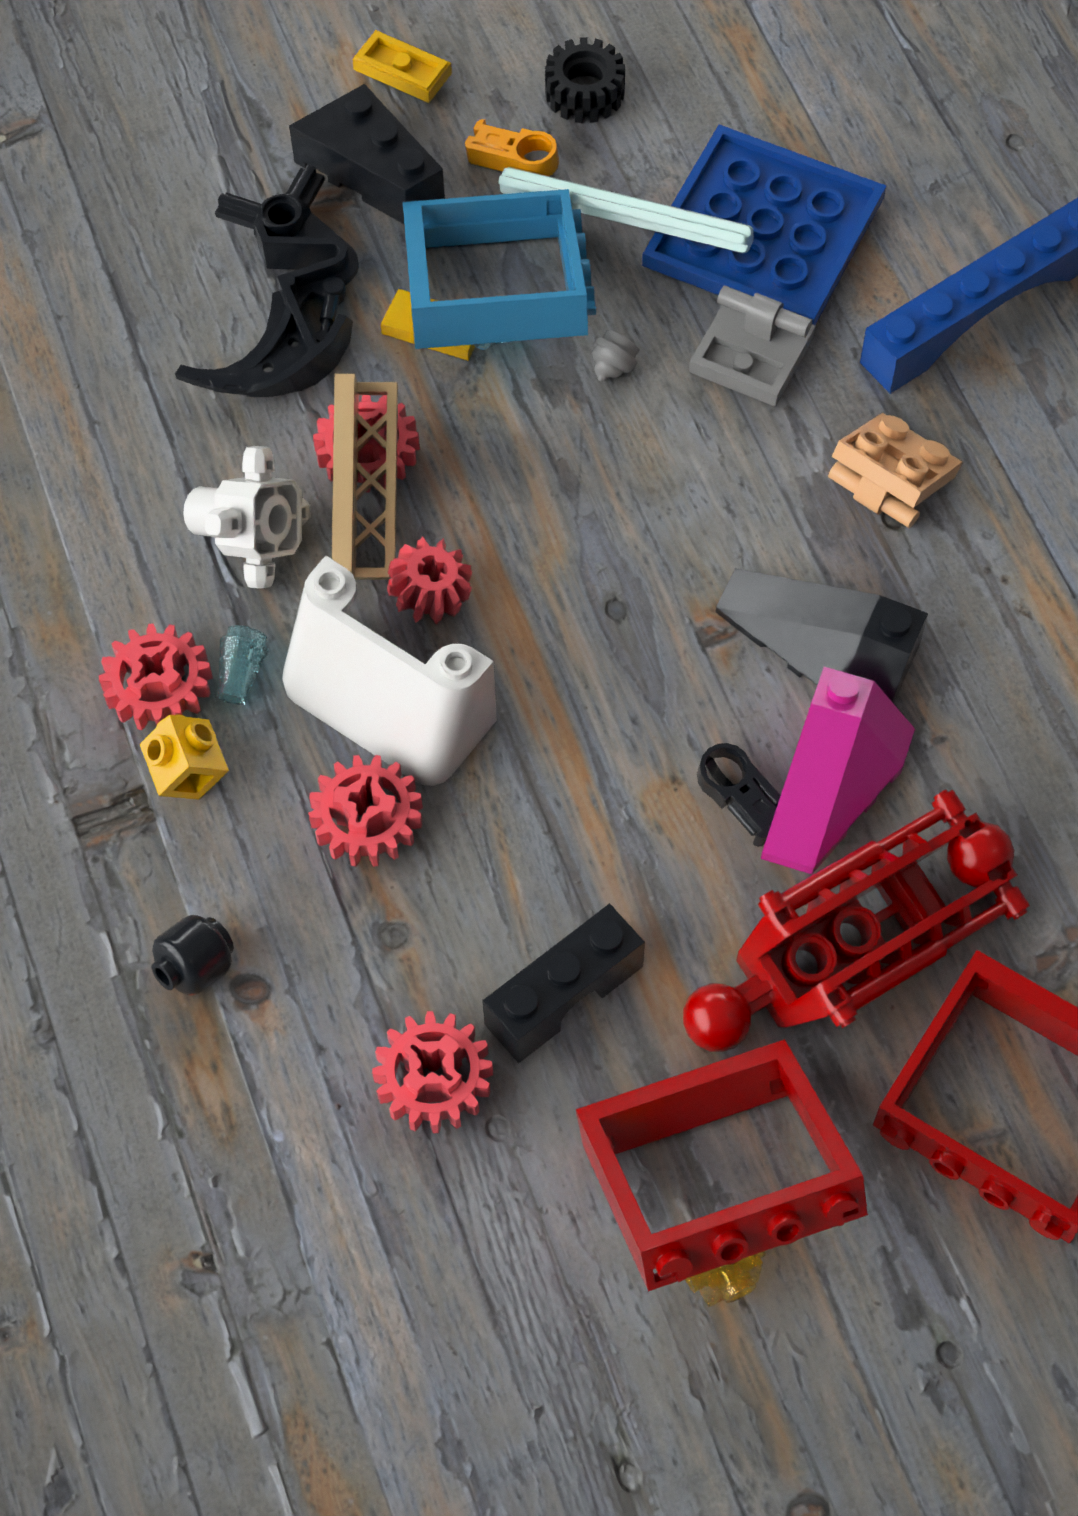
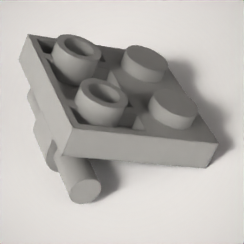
[689,285,816,407]

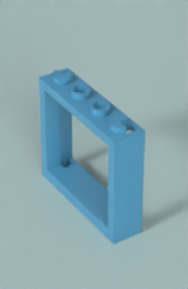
[403,189,596,349]

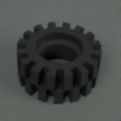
[545,37,625,123]

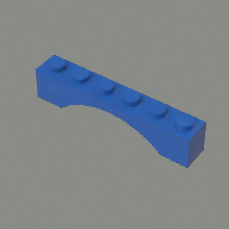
[860,198,1078,394]

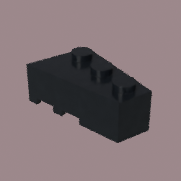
[289,84,445,224]

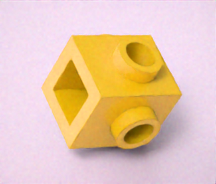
[140,714,229,800]

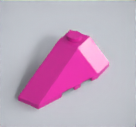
[761,666,915,874]

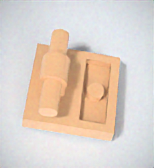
[828,413,963,528]

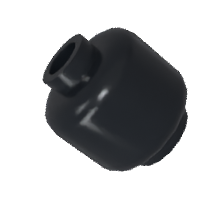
[151,915,234,996]

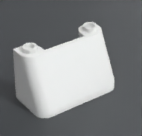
[282,556,497,786]

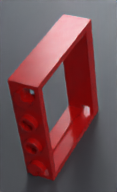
[873,950,1078,1244]
[576,1039,868,1292]

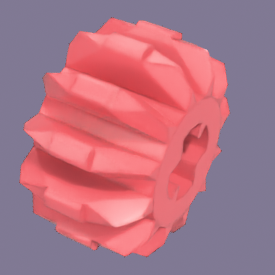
[387,536,472,625]

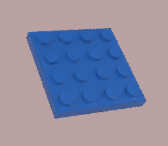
[642,124,886,325]

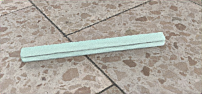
[498,167,754,253]

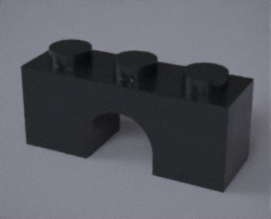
[482,903,645,1064]

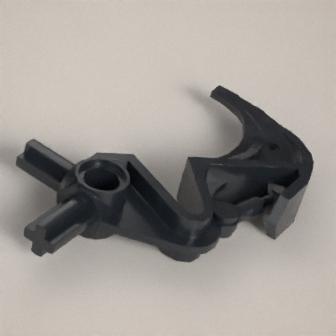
[175,165,359,397]

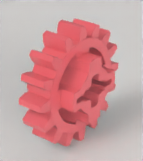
[313,395,420,493]
[99,623,213,730]
[308,755,423,867]
[372,1011,493,1134]

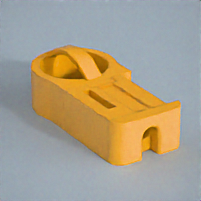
[465,119,559,176]

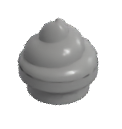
[592,330,639,382]

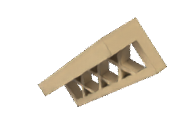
[332,374,398,580]

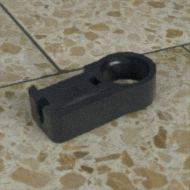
[697,743,781,847]

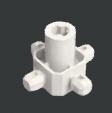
[184,446,311,588]

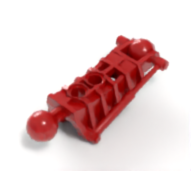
[683,789,1030,1052]

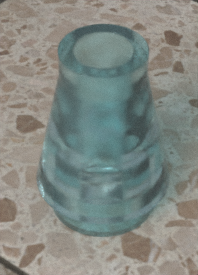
[216,625,269,705]

